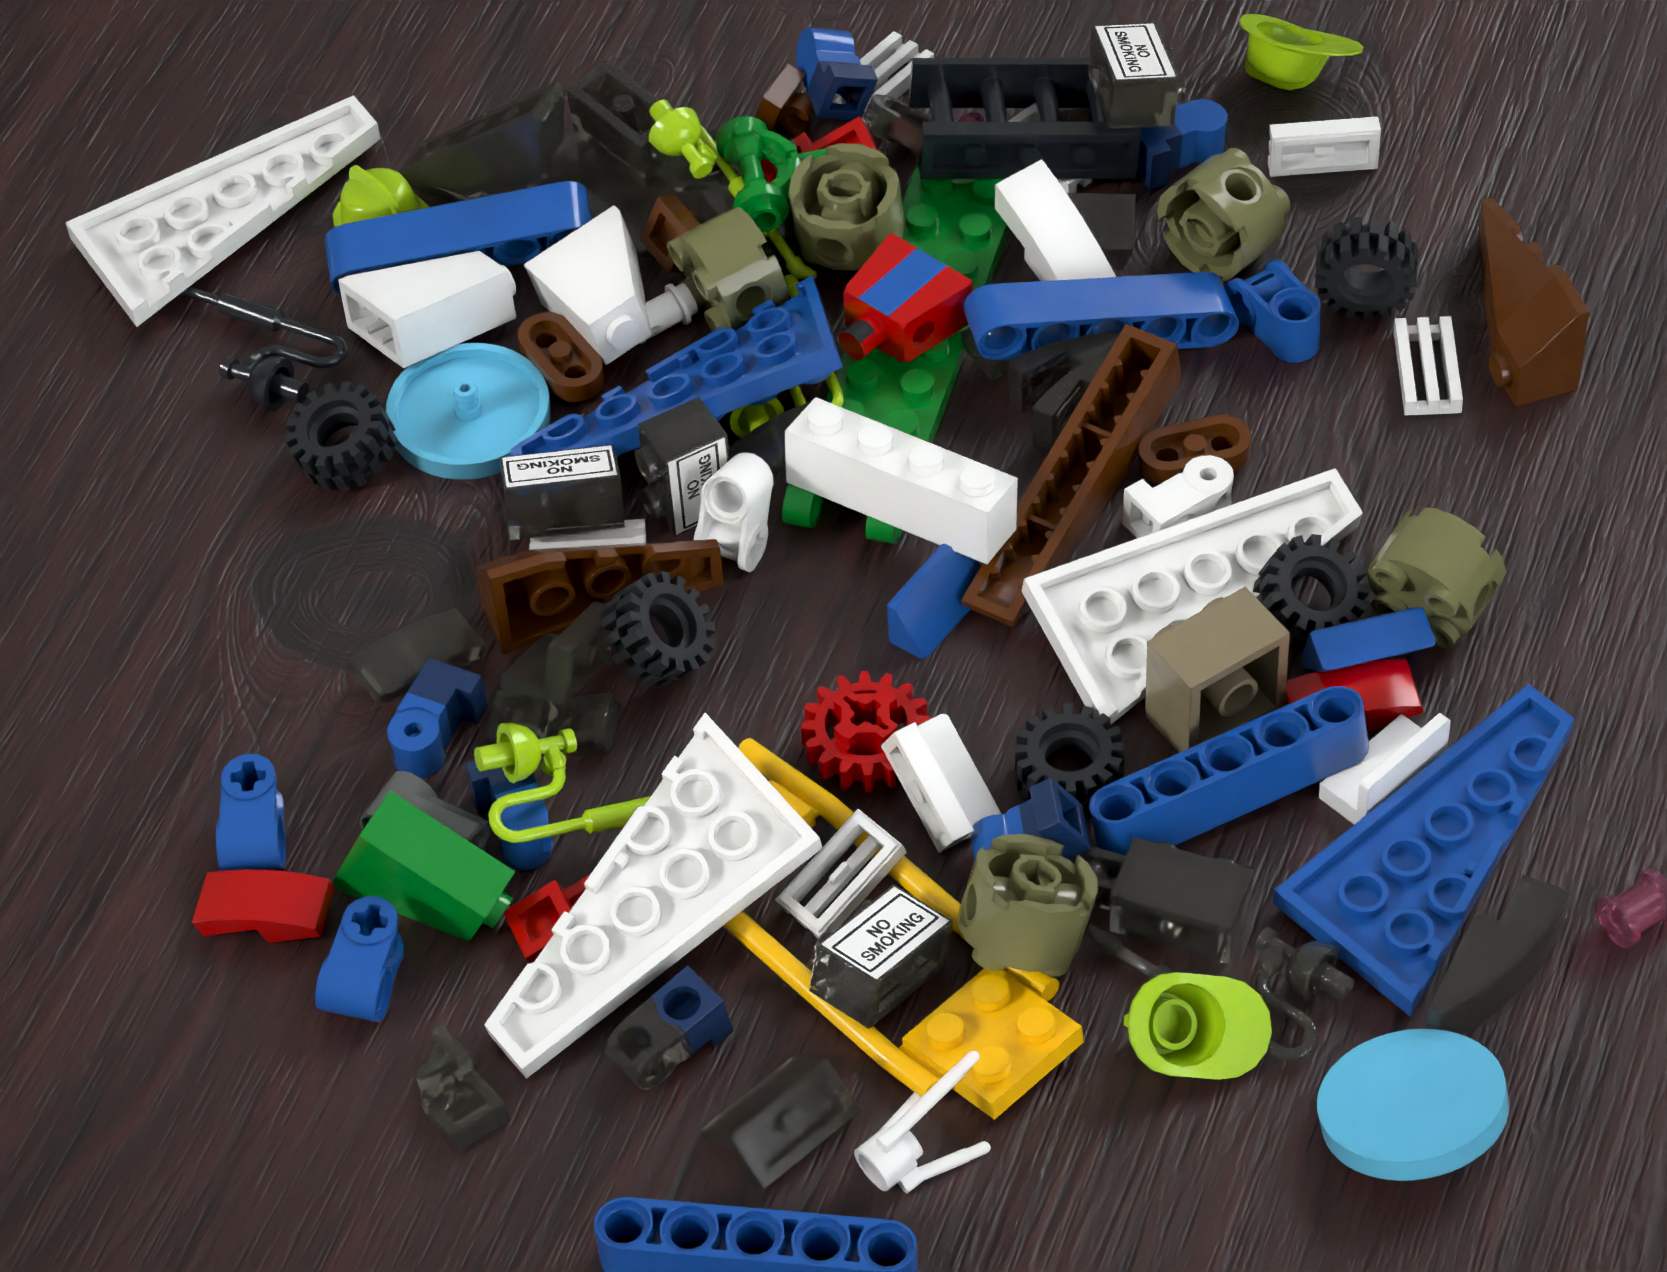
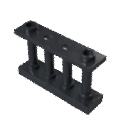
[908,58,1141,179]

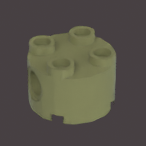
[789,143,905,271]
[1157,148,1291,281]
[667,207,789,332]
[1366,507,1507,648]
[958,834,1098,976]

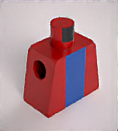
[839,233,973,362]

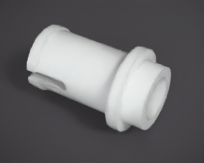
[639,283,698,344]

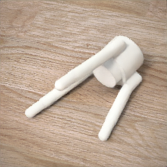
[854,1050,991,1194]

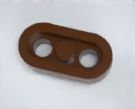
[518,312,605,402]
[1138,415,1251,484]

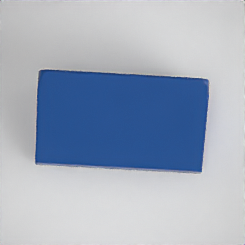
[887,543,981,659]
[1301,607,1435,672]

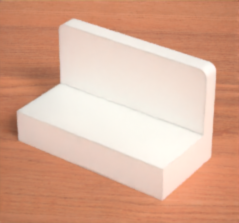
[1319,713,1451,825]
[881,714,1001,853]

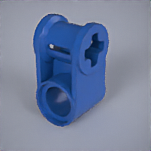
[1225,259,1321,363]
[216,754,286,871]
[315,896,405,1022]

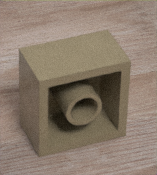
[1145,587,1290,753]

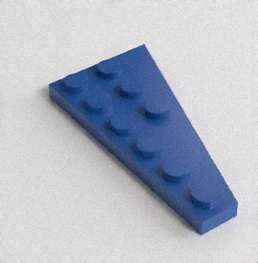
[510,276,843,492]
[1273,684,1574,1017]

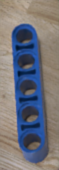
[324,181,592,295]
[963,272,1239,360]
[1089,686,1369,865]
[594,1197,918,1272]

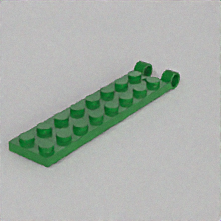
[782,162,1010,545]

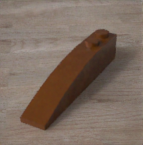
[961,324,1182,628]

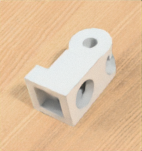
[1122,455,1234,538]

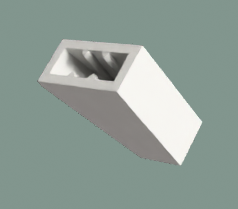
[524,205,652,365]
[338,251,516,368]

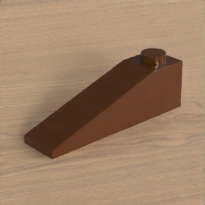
[1478,198,1589,407]
[475,539,724,654]

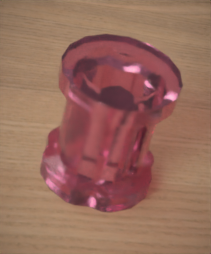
[1595,869,1667,948]

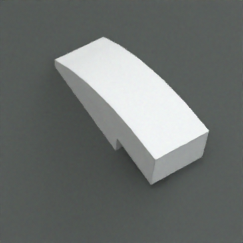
[995,159,1116,281]

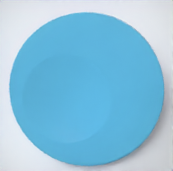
[386,343,551,480]
[1317,1029,1509,1181]

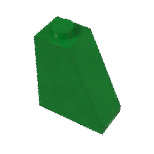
[332,790,515,942]

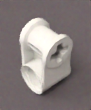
[693,452,774,572]

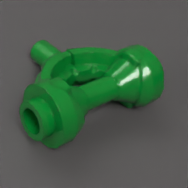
[715,116,827,232]

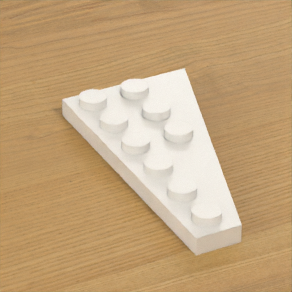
[66,95,381,327]
[1022,468,1363,724]
[484,713,822,1079]

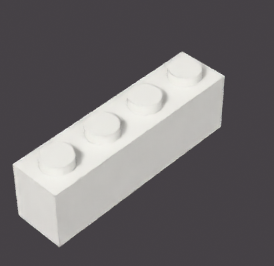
[785,397,1018,564]

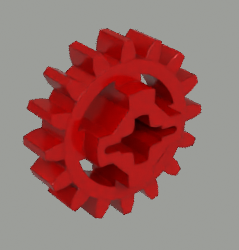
[801,671,932,792]

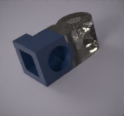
[605,965,734,1090]

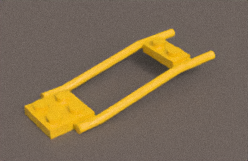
[723,738,1084,1120]

